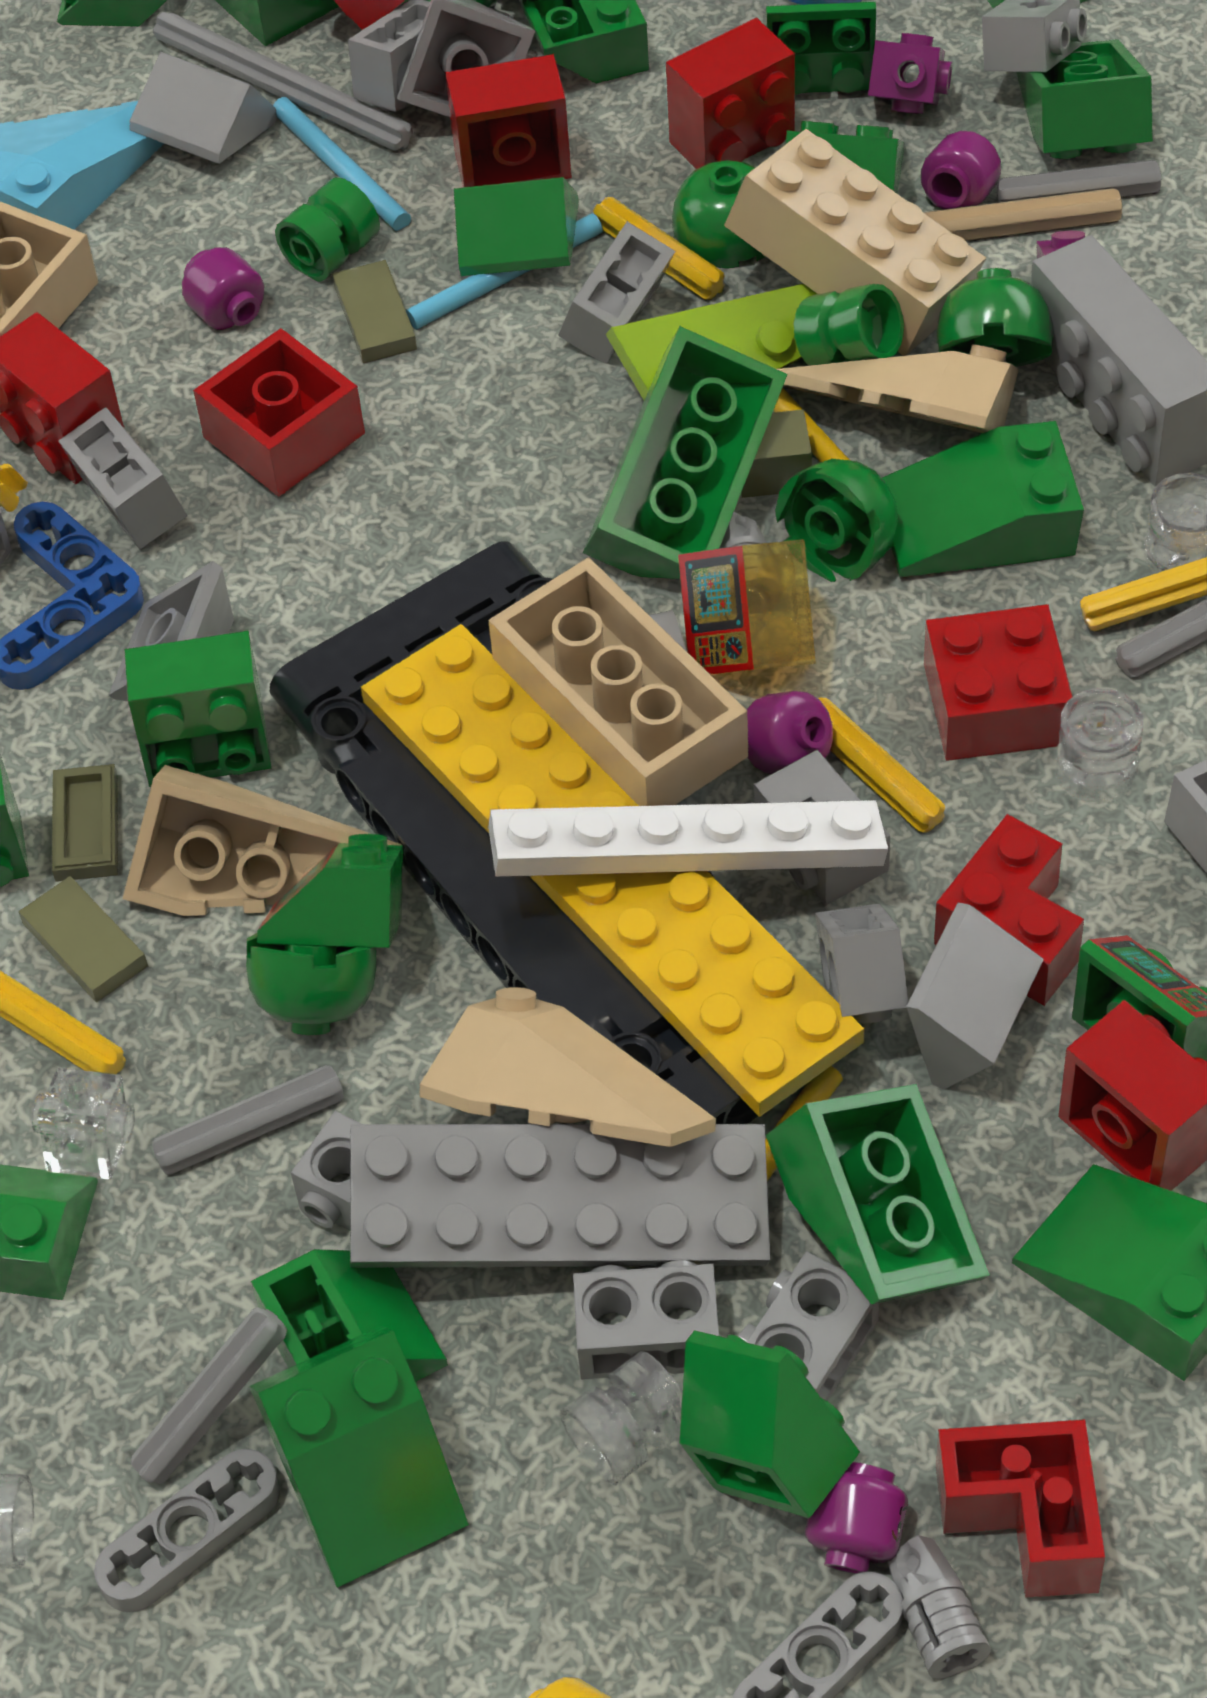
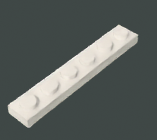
[488,800,888,877]

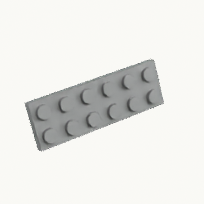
[350,1124,770,1268]

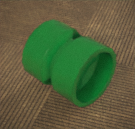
[275,177,380,282]
[794,284,904,366]

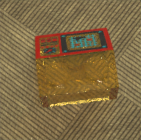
[678,539,816,675]

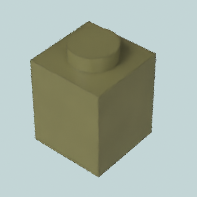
[741,409,812,498]

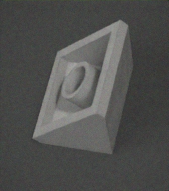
[397,0,535,117]
[130,52,278,164]
[108,561,234,702]
[906,902,1044,1089]

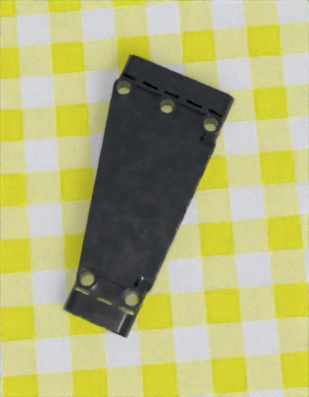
[269,541,806,1124]

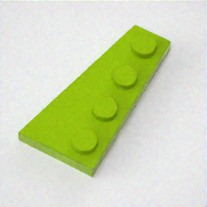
[605,284,817,401]

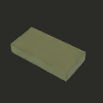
[332,260,417,364]
[52,764,118,882]
[18,876,148,1003]

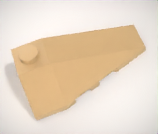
[420,988,716,1147]

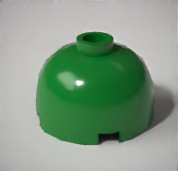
[672,160,766,269]
[937,268,1054,367]
[775,459,898,582]
[246,933,377,1035]

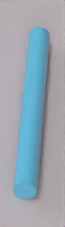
[273,97,411,231]
[405,213,603,330]

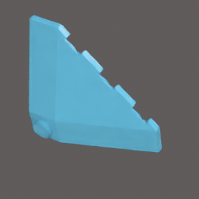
[0,100,164,230]

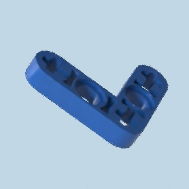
[0,501,144,690]

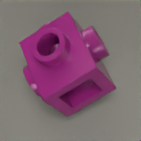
[868,33,952,114]

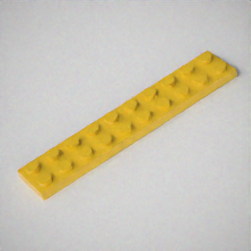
[361,624,864,1117]

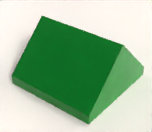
[454,177,579,276]

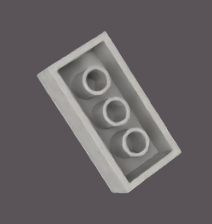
[1031,235,1207,488]

